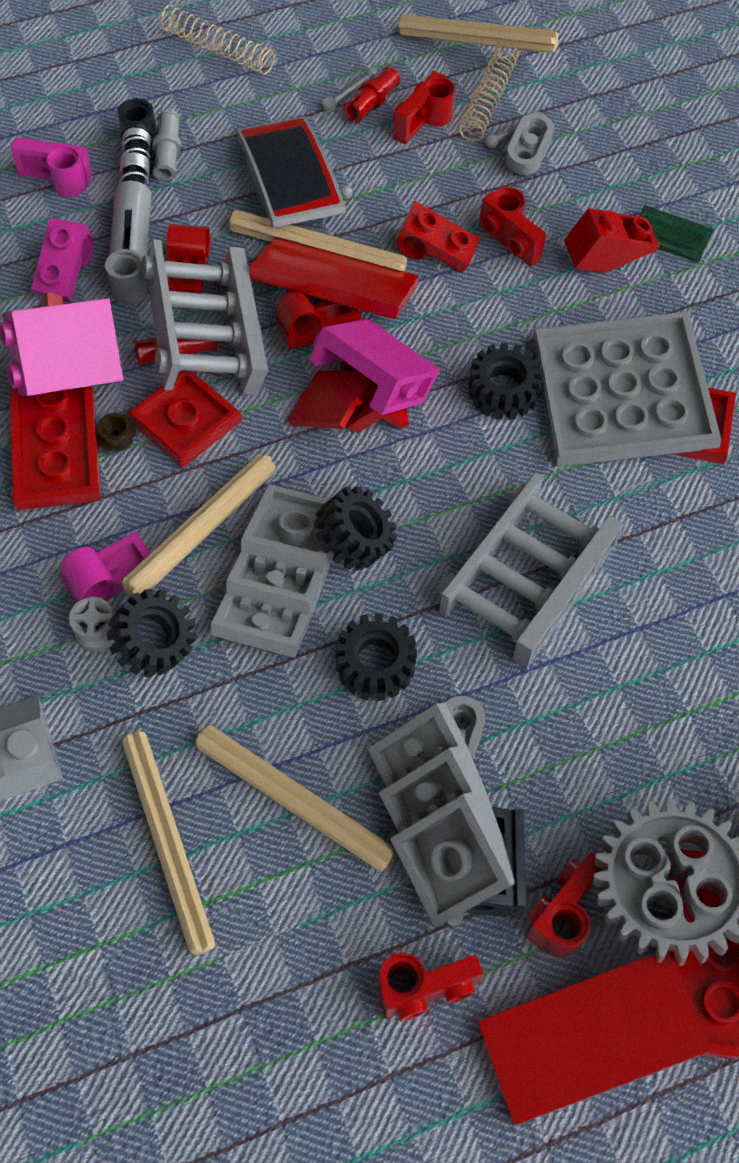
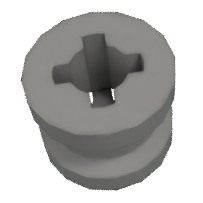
[69,597,115,652]

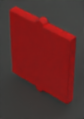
[287,370,372,429]

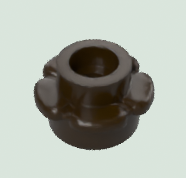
[96,413,136,451]

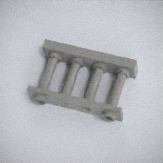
[141,239,268,395]
[438,472,624,669]

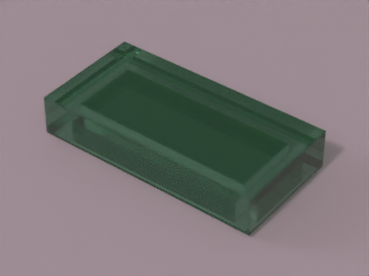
[639,205,714,263]

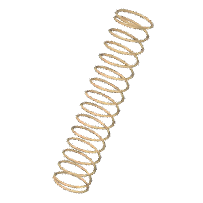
[160,5,274,75]
[459,47,521,141]

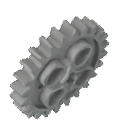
[593,799,739,966]

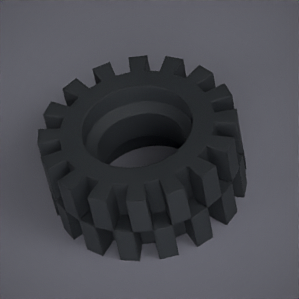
[468,343,543,420]
[314,486,397,571]
[107,589,197,677]
[336,613,417,701]

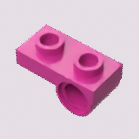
[11,137,92,197]
[31,218,93,302]
[59,532,151,603]

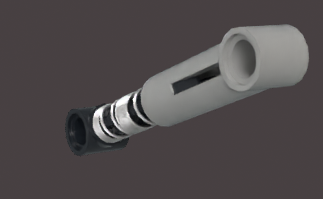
[105,98,157,304]

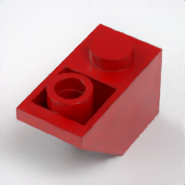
[564,208,660,273]

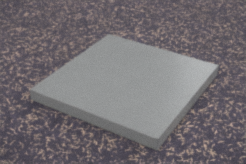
[533,311,722,467]

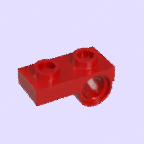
[392,71,455,145]
[479,187,546,267]
[397,201,480,273]
[166,224,212,294]
[275,292,362,350]
[526,851,603,957]
[378,953,484,1022]

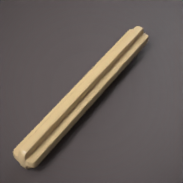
[398,14,559,53]
[229,210,407,272]
[121,454,276,597]
[195,725,395,871]
[122,731,215,956]

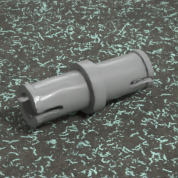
[152,109,181,182]

